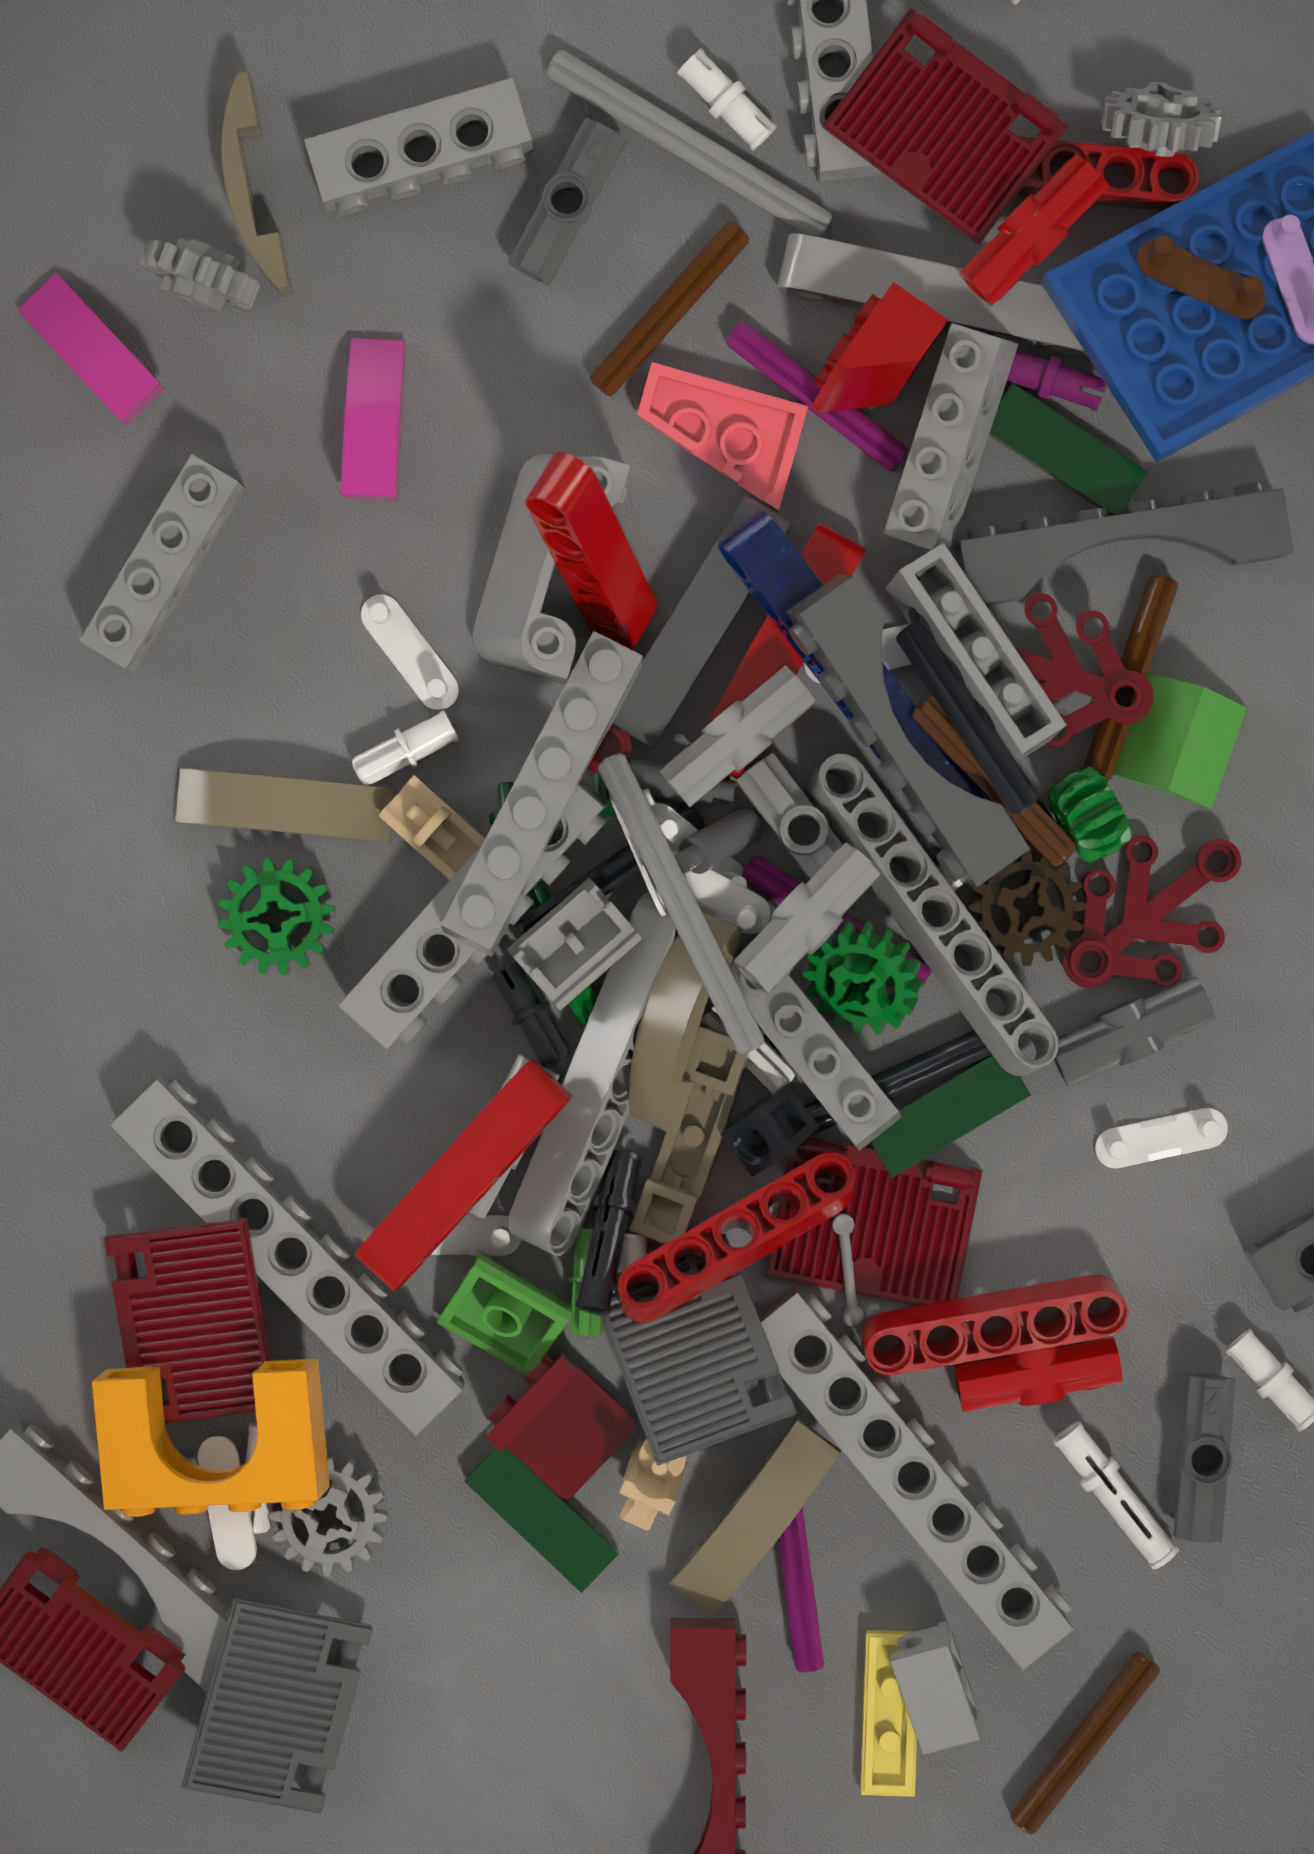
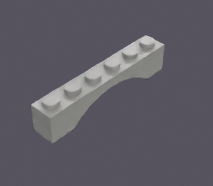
[441,631,643,957]
[0,1421,231,1692]

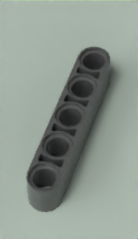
[612,495,792,749]

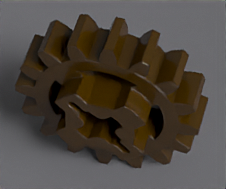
[967,850,1086,966]

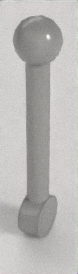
[832,1213,864,1326]

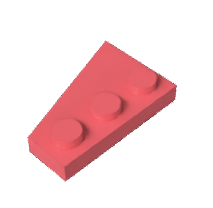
[637,362,808,513]

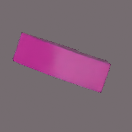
[17,273,166,426]
[340,338,406,501]

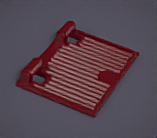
[822,8,1068,245]
[764,1137,983,1306]
[104,1218,271,1423]
[0,1547,186,1752]

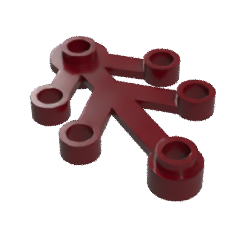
[1014,593,1154,747]
[1062,836,1241,988]

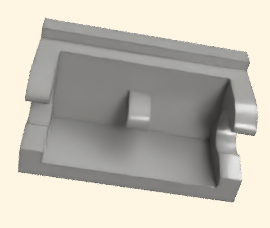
[507,878,642,1010]
[890,1620,980,1755]

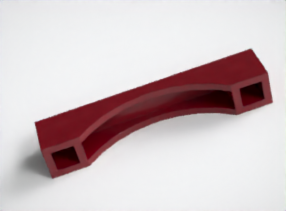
[670,1618,747,1854]

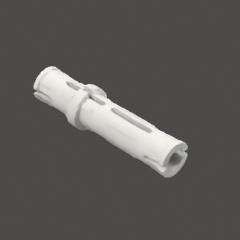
[1053,1421,1179,1570]

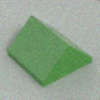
[1113,673,1247,809]
[436,1250,573,1375]

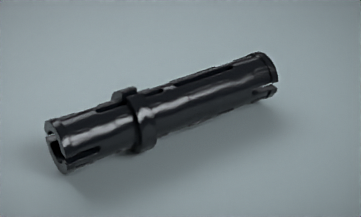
[575,1150,643,1315]

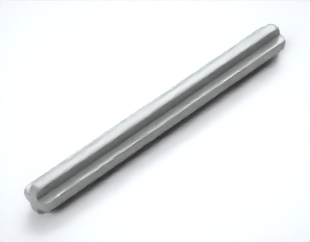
[547,50,832,238]
[598,753,764,1054]

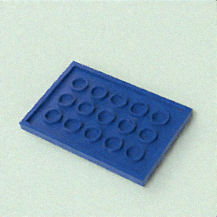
[1041,130,1314,463]

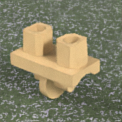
[378,775,485,880]
[619,1439,687,1530]

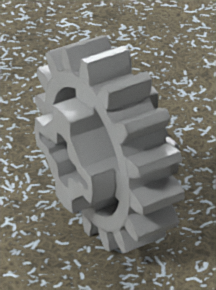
[1101,82,1222,157]
[140,237,260,312]
[269,1455,388,1576]

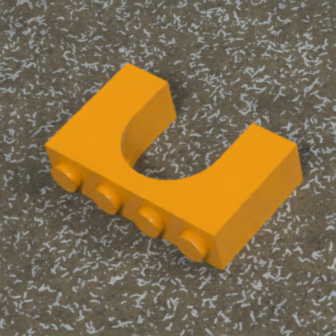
[92,1359,330,1517]

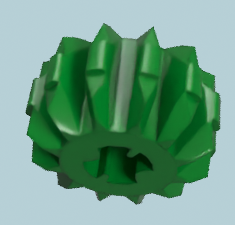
[1048,767,1131,863]

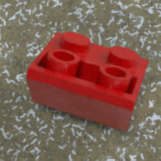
[811,282,948,413]

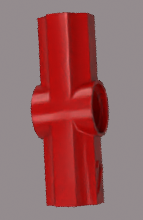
[959,154,1109,307]
[953,1336,1123,1412]

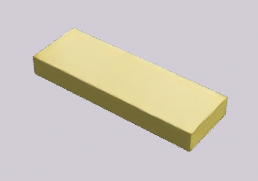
[860,1630,917,1797]

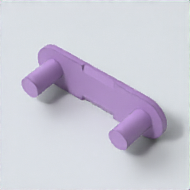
[1262,215,1314,345]

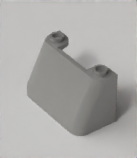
[472,453,631,685]

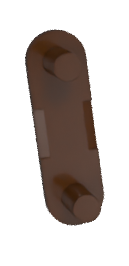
[1136,236,1266,319]

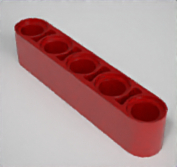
[1017,136,1199,211]
[525,452,658,651]
[700,522,867,779]
[354,1059,573,1292]
[618,1152,855,1323]
[860,1275,1129,1375]

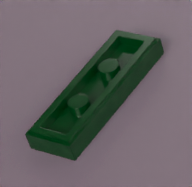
[989,383,1148,516]
[870,1055,1031,1178]
[464,1447,619,1593]

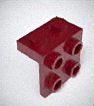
[486,1350,636,1499]

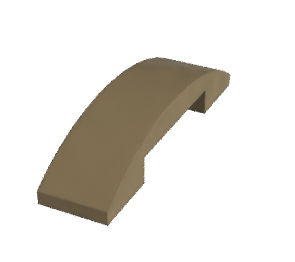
[221,71,293,296]
[175,768,396,843]
[629,911,743,1134]
[630,1026,750,1244]
[668,1418,841,1617]

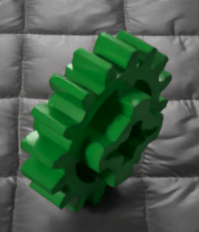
[217,858,336,975]
[803,921,924,1035]

